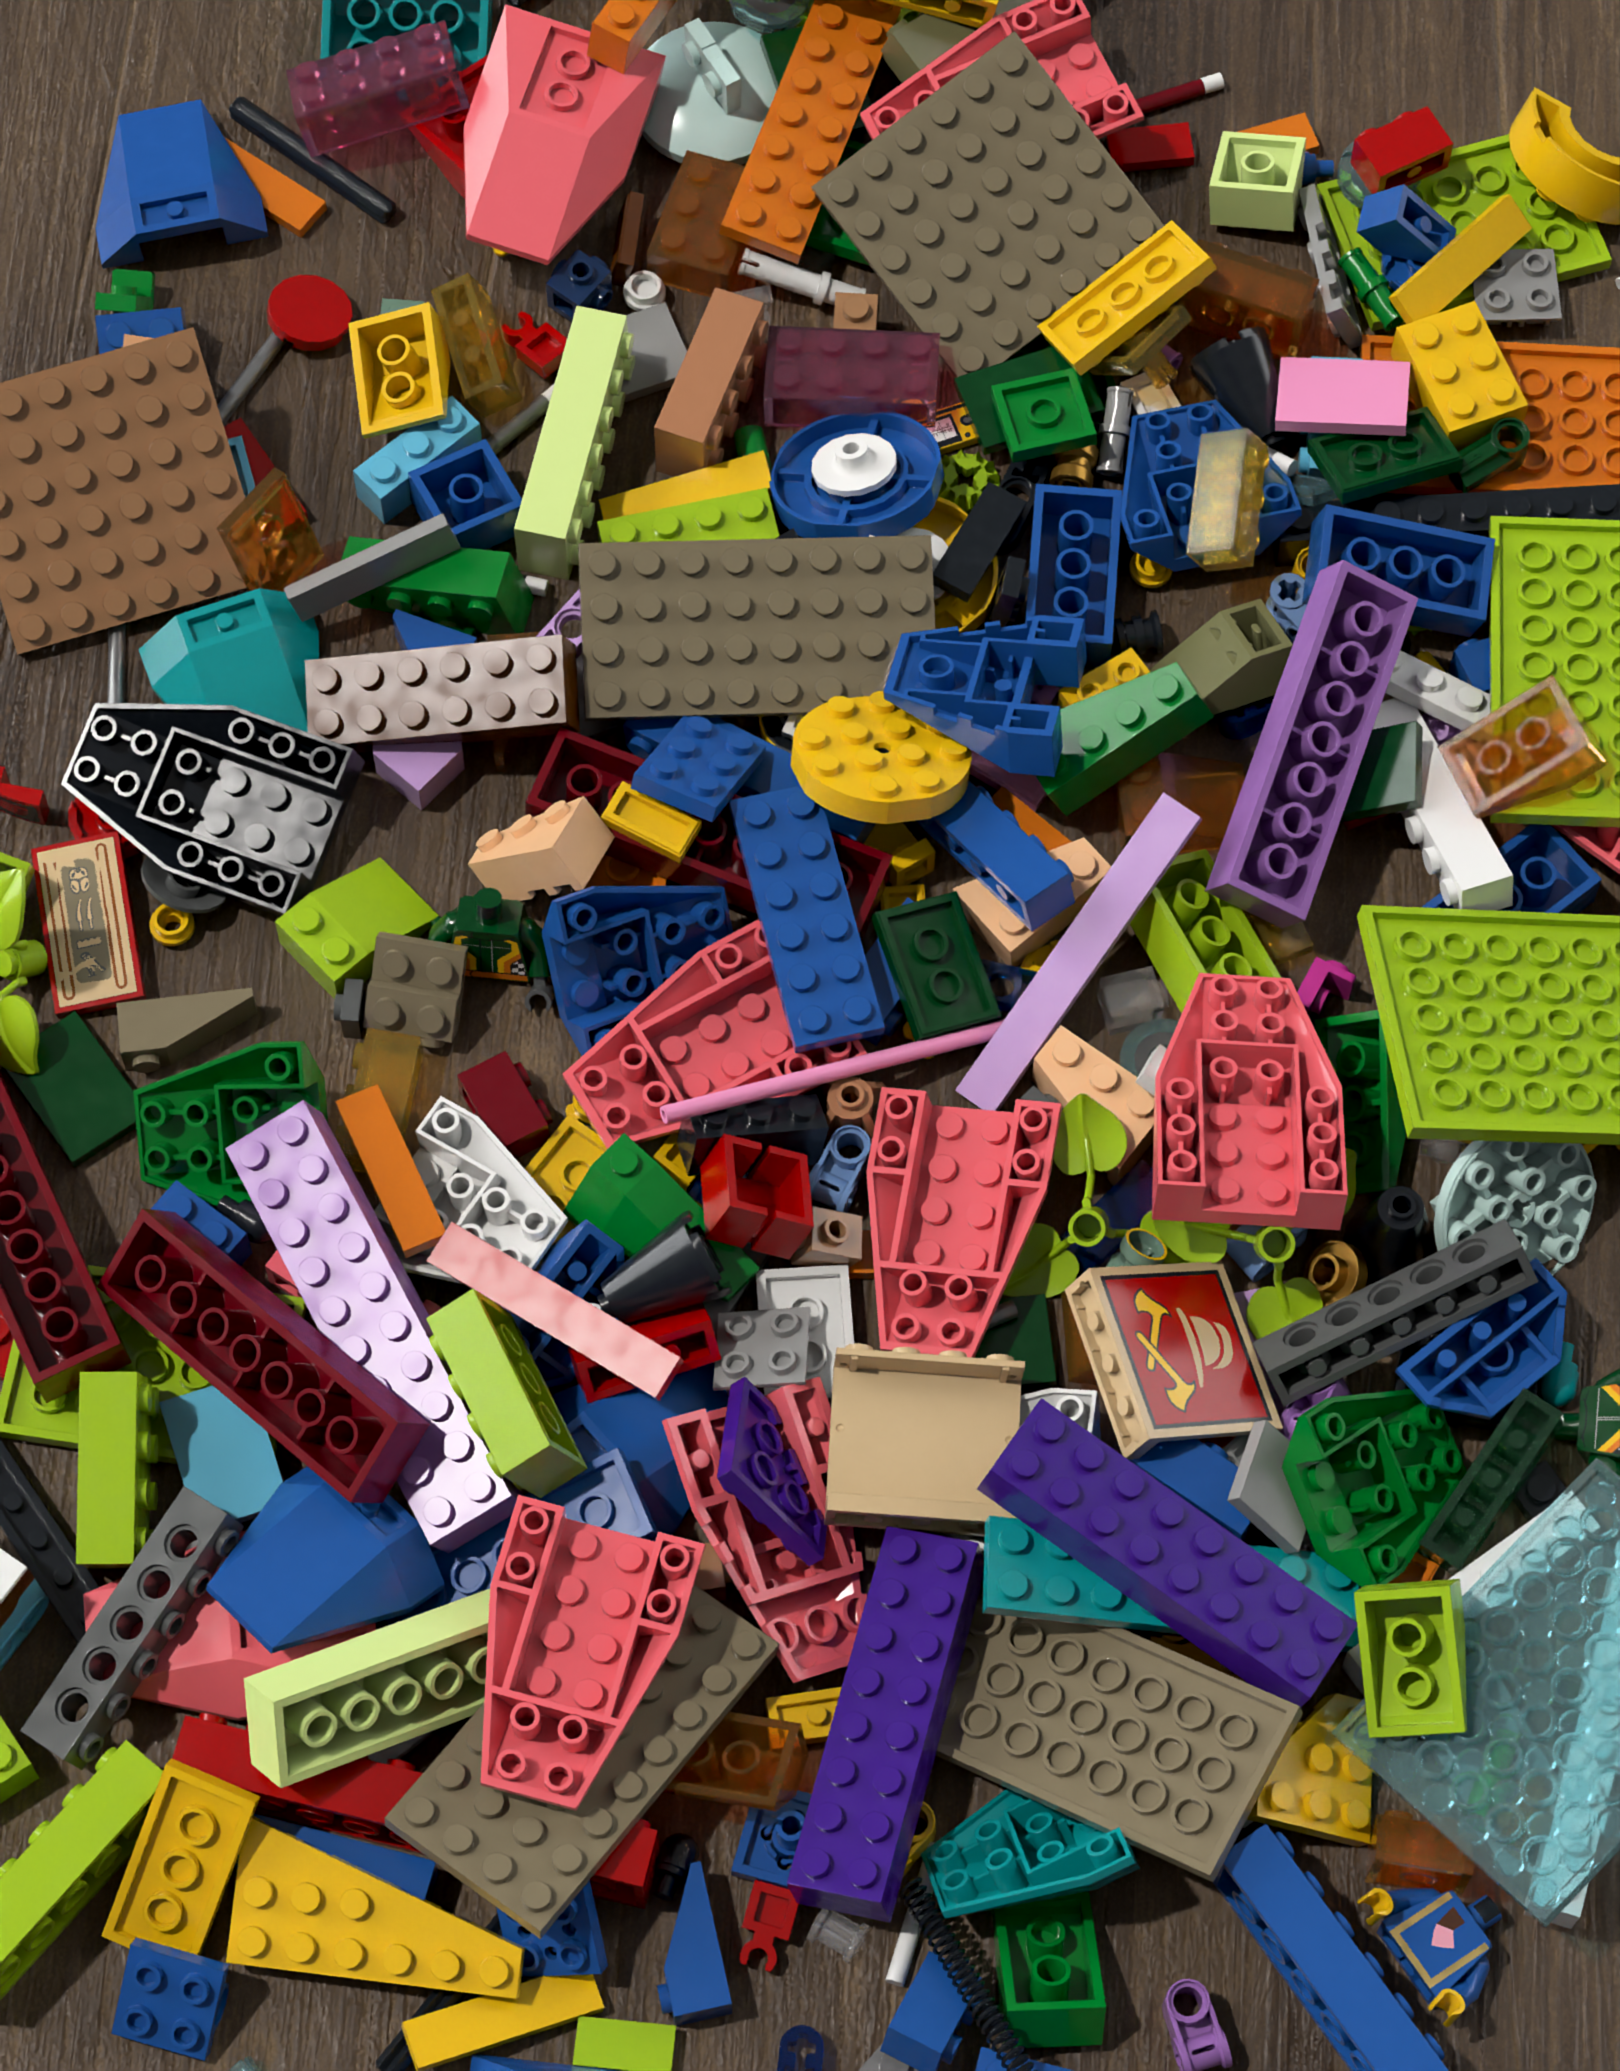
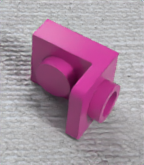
[1297,956,1357,1017]

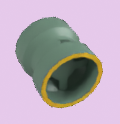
[1106,1228,1167,1267]

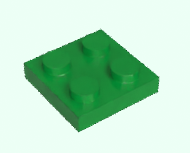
[991,368,1097,463]

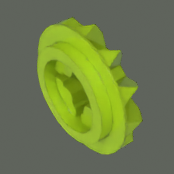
[938,449,1000,514]

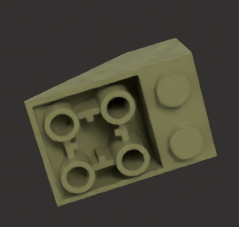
[1149,598,1293,715]

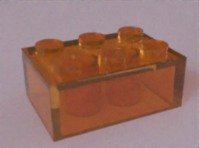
[647,150,750,298]
[1175,239,1320,361]

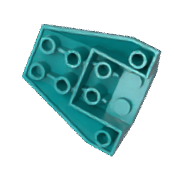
[138,588,319,732]
[921,1788,1140,1919]

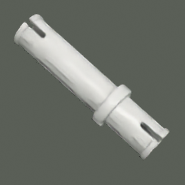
[737,248,866,306]

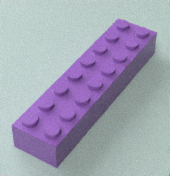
[1205,560,1418,928]

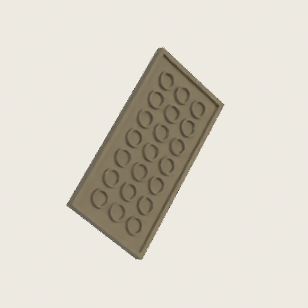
[578,535,936,721]
[936,1577,1303,1882]
[385,1585,779,1939]

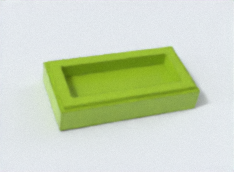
[573,2016,676,2071]

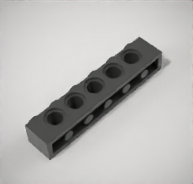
[1252,1219,1538,1406]
[20,1486,245,1770]

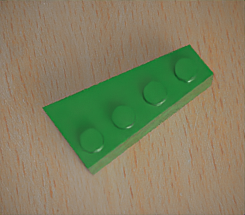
[341,536,534,640]
[1036,662,1215,816]

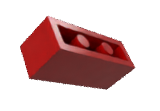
[568,1303,721,1403]

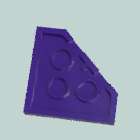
[717,1377,827,1566]

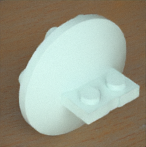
[642,18,776,169]
[1430,1141,1597,1276]

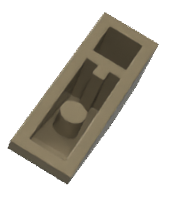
[116,988,258,1073]

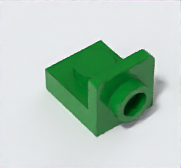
[95,269,155,312]

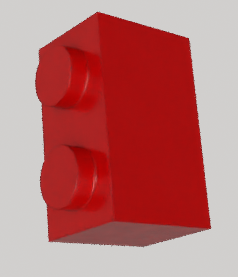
[1350,106,1454,194]

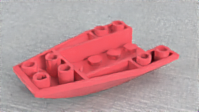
[860,0,1144,140]
[562,919,868,1149]
[866,1087,1062,1358]
[480,1495,705,1811]

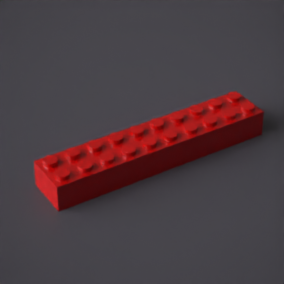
[172,1713,659,1909]

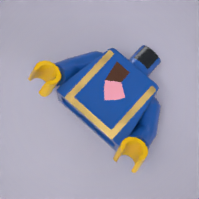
[1357,1888,1502,2027]

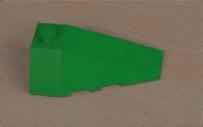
[563,1133,760,1302]

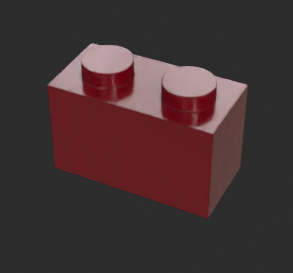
[457,1051,553,1159]

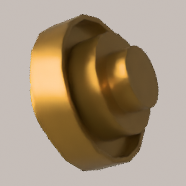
[1303,1240,1368,1307]

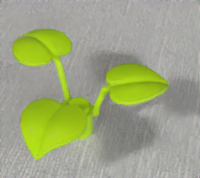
[0,868,47,1074]
[1003,1093,1190,1298]
[1153,1148,1357,1340]

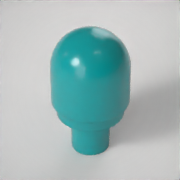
[1539,1342,1579,1407]

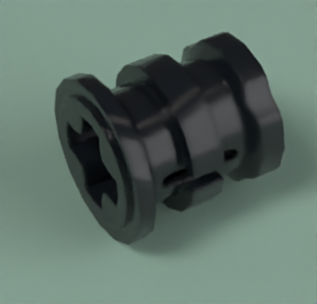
[1114,610,1163,655]

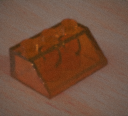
[663,1712,809,1812]

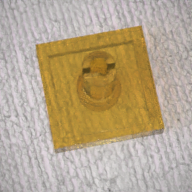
[1089,305,1193,389]

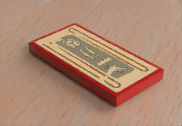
[31,831,147,1019]

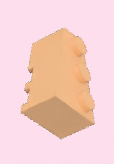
[468,796,614,901]
[952,837,1111,970]
[1031,1025,1154,1189]

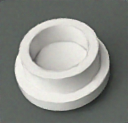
[623,270,666,311]

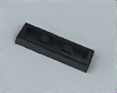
[933,482,1027,603]

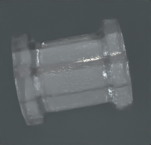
[806,1909,870,1964]

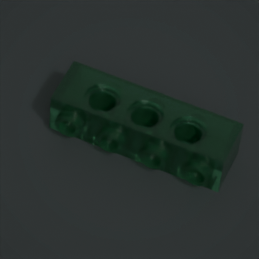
[1419,1387,1564,1576]

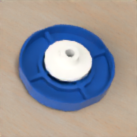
[769,411,944,538]

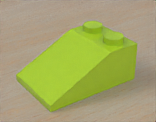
[275,857,439,999]
[1354,1579,1467,1738]

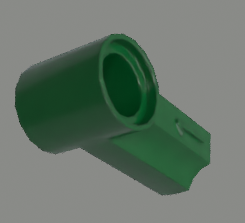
[1448,418,1530,493]

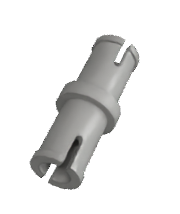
[1096,386,1134,477]

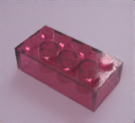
[286,20,470,158]
[763,326,940,431]

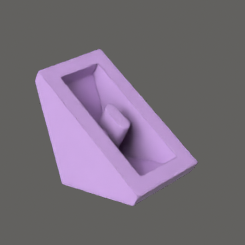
[373,741,465,811]

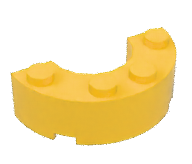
[1509,87,1620,225]

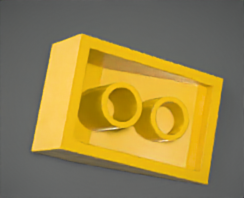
[348,302,450,439]

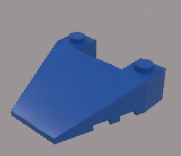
[883,615,1087,777]

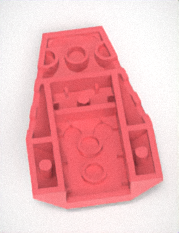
[662,1377,867,1683]

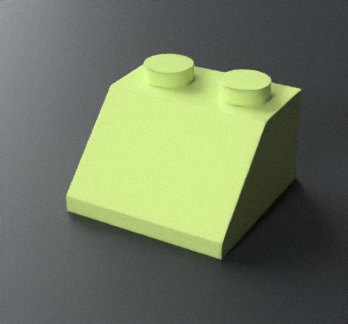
[1209,131,1306,232]

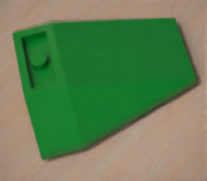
[133,1041,328,1206]
[1282,1389,1467,1587]

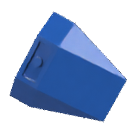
[95,99,269,269]
[1120,399,1302,572]
[542,886,733,1056]
[552,1362,729,1542]
[206,1466,445,1654]

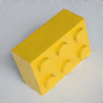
[1391,301,1528,452]

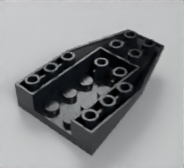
[61,703,365,918]

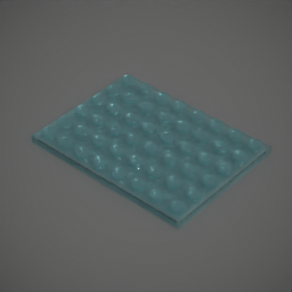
[1332,1458,1620,1928]

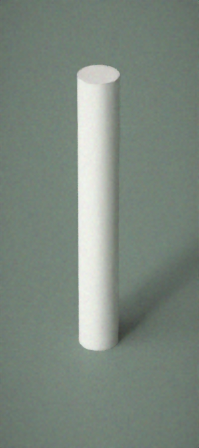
[885,1842,934,1987]

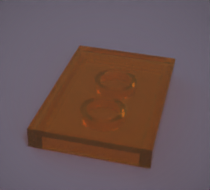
[217,467,324,592]

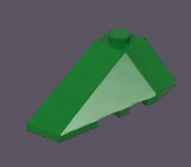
[1314,1010,1406,1195]

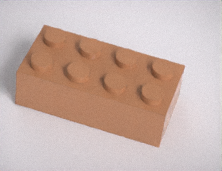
[654,287,769,477]

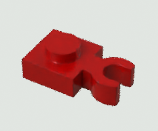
[501,311,567,379]
[740,1880,799,1972]

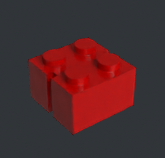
[700,1134,814,1259]

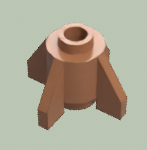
[817,1077,886,1144]

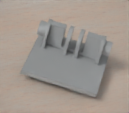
[1472,249,1562,327]
[713,1307,811,1396]

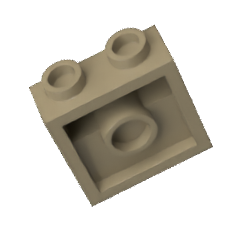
[363,932,468,1048]

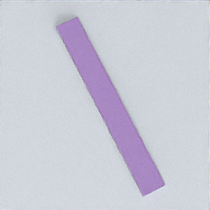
[955,792,1202,1111]

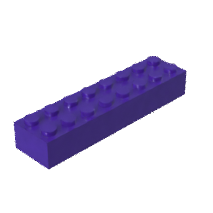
[977,1398,1357,1708]
[787,1526,984,1923]

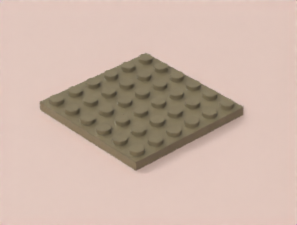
[811,31,1164,377]

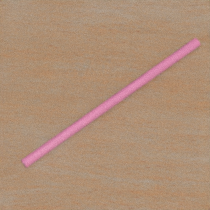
[660,1019,1004,1124]

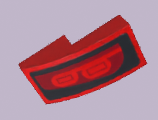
[0,766,50,825]

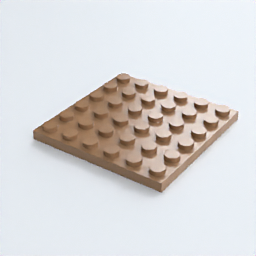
[0,327,270,655]

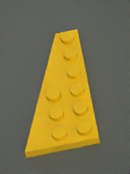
[226,1816,525,1999]

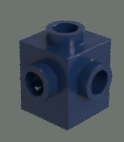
[546,249,613,322]

